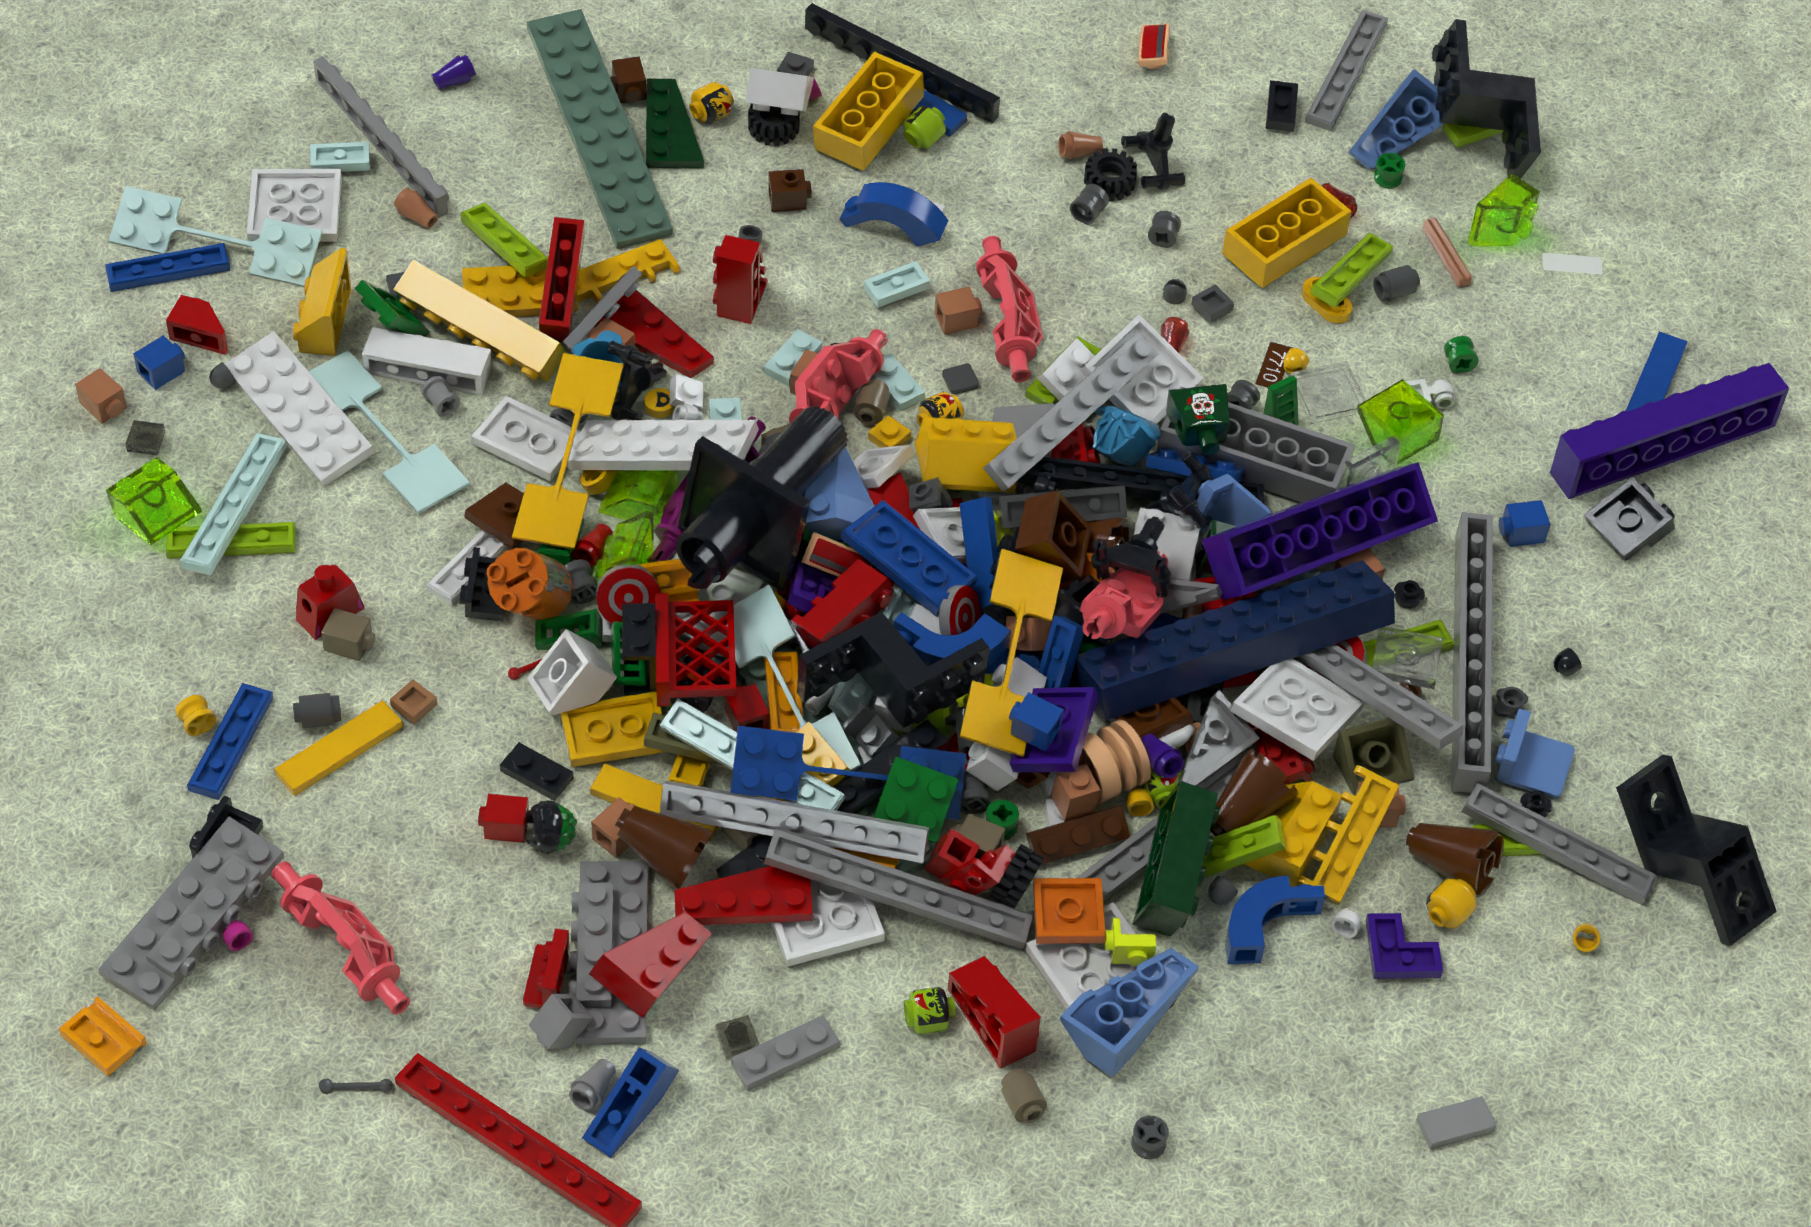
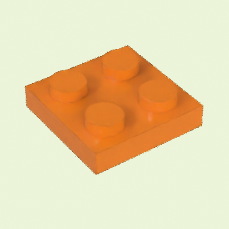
[1033,878,1106,944]

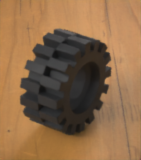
[748,103,800,146]
[1084,148,1138,201]
[990,844,1044,909]

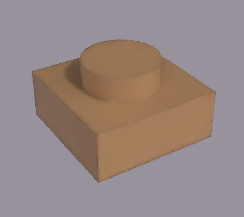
[390,679,437,724]

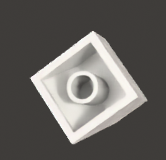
[746,68,814,116]
[1134,508,1201,581]
[527,629,617,715]

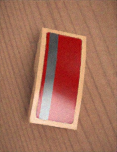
[1138,23,1171,69]
[801,532,873,577]

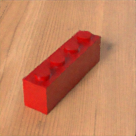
[539,217,585,343]

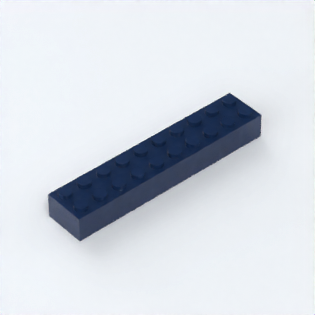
[1075,560,1395,721]

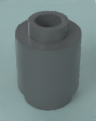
[1373,265,1420,301]
[293,693,342,729]

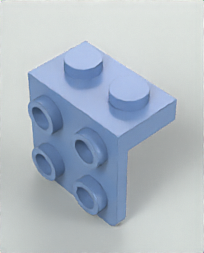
[1197,473,1271,533]
[1495,708,1575,799]

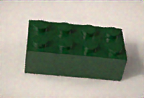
[1132,781,1220,937]

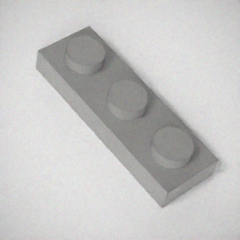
[731,1015,840,1091]

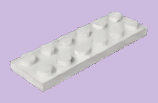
[225,331,375,487]
[567,419,759,470]

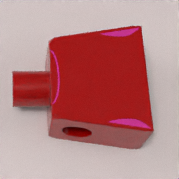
[296,564,365,640]

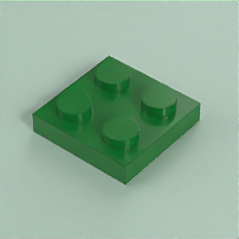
[355,279,430,337]
[873,756,959,843]

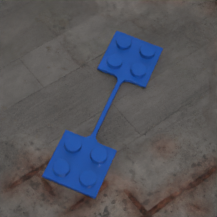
[730,726,966,820]

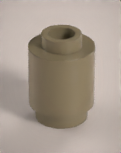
[853,379,890,425]
[1001,1069,1047,1123]

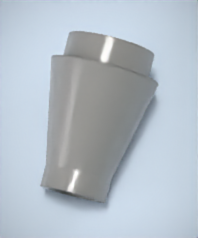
[569,1059,616,1110]

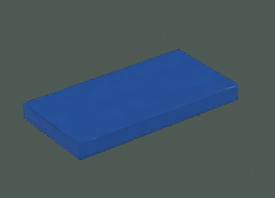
[840,500,978,616]

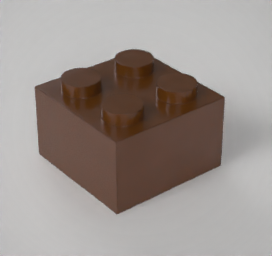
[1015,490,1092,583]

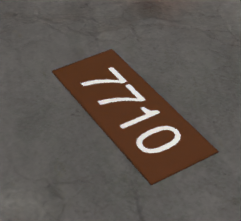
[1255,342,1293,388]

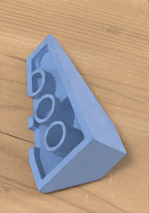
[1348,69,1443,170]
[805,447,875,541]
[1060,948,1199,1078]

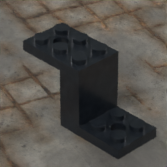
[1432,19,1541,181]
[797,612,989,728]
[1616,754,1777,946]

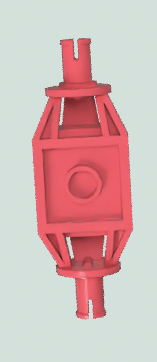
[976,236,1043,382]
[789,329,888,423]
[1079,551,1169,639]
[271,861,410,1015]

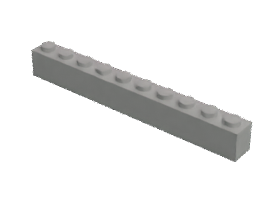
[1451,512,1493,793]

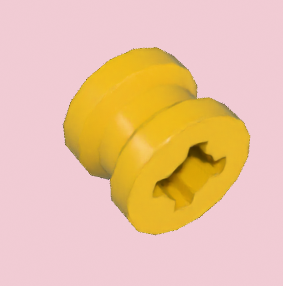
[175,695,217,736]

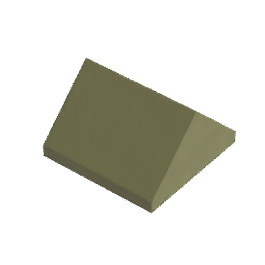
[1333,717,1414,795]

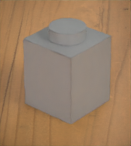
[529,994,593,1049]

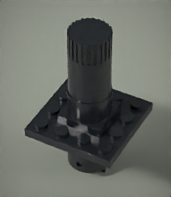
[676,406,848,592]

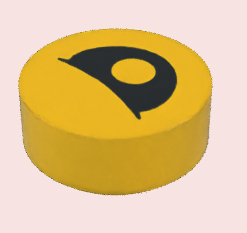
[644,388,675,418]

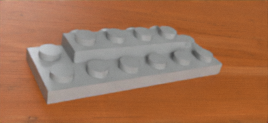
[98,817,284,1011]
[569,861,648,1044]

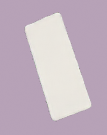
[1542,253,1602,274]

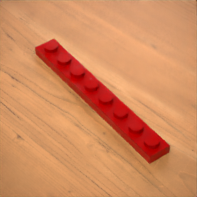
[395,1053,642,1227]

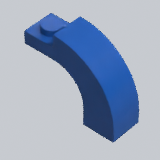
[839,182,949,247]
[893,612,1011,668]
[1225,875,1325,964]

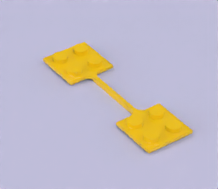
[512,353,624,550]
[959,549,1063,757]

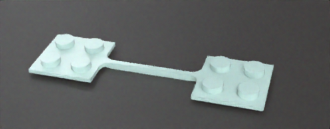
[109,186,323,286]
[309,350,470,514]
[714,585,862,771]

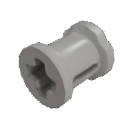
[421,376,460,417]

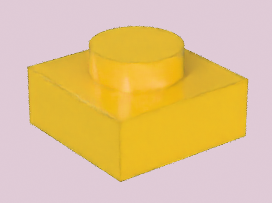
[868,415,911,448]

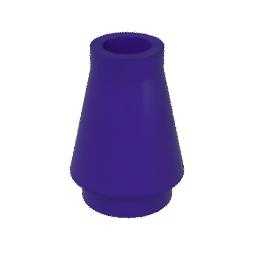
[431,54,476,90]
[1141,734,1184,778]

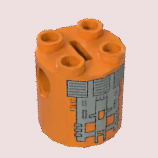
[486,548,573,620]

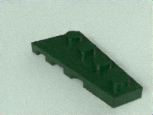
[646,78,704,168]

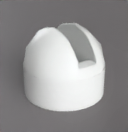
[1332,908,1361,938]

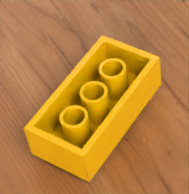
[813,52,924,171]
[1222,178,1352,288]

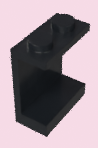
[622,603,656,696]

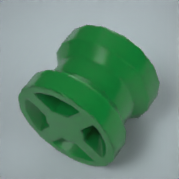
[1374,153,1406,189]
[1443,336,1479,373]
[986,799,1019,841]

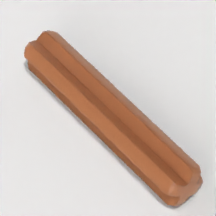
[1422,217,1472,288]

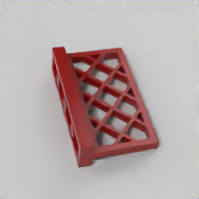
[655,593,737,707]

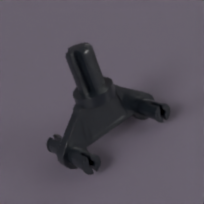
[1121,113,1185,190]
[607,341,667,420]
[1145,451,1214,529]
[1091,516,1171,598]

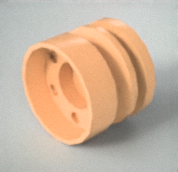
[1077,720,1151,805]

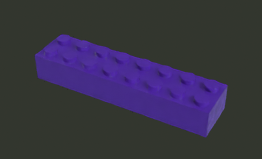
[1550,362,1789,499]
[1202,462,1438,600]

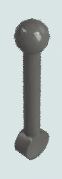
[319,1078,393,1094]

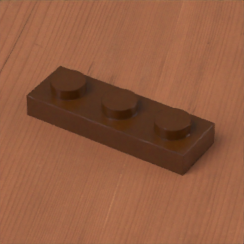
[1026,806,1130,864]

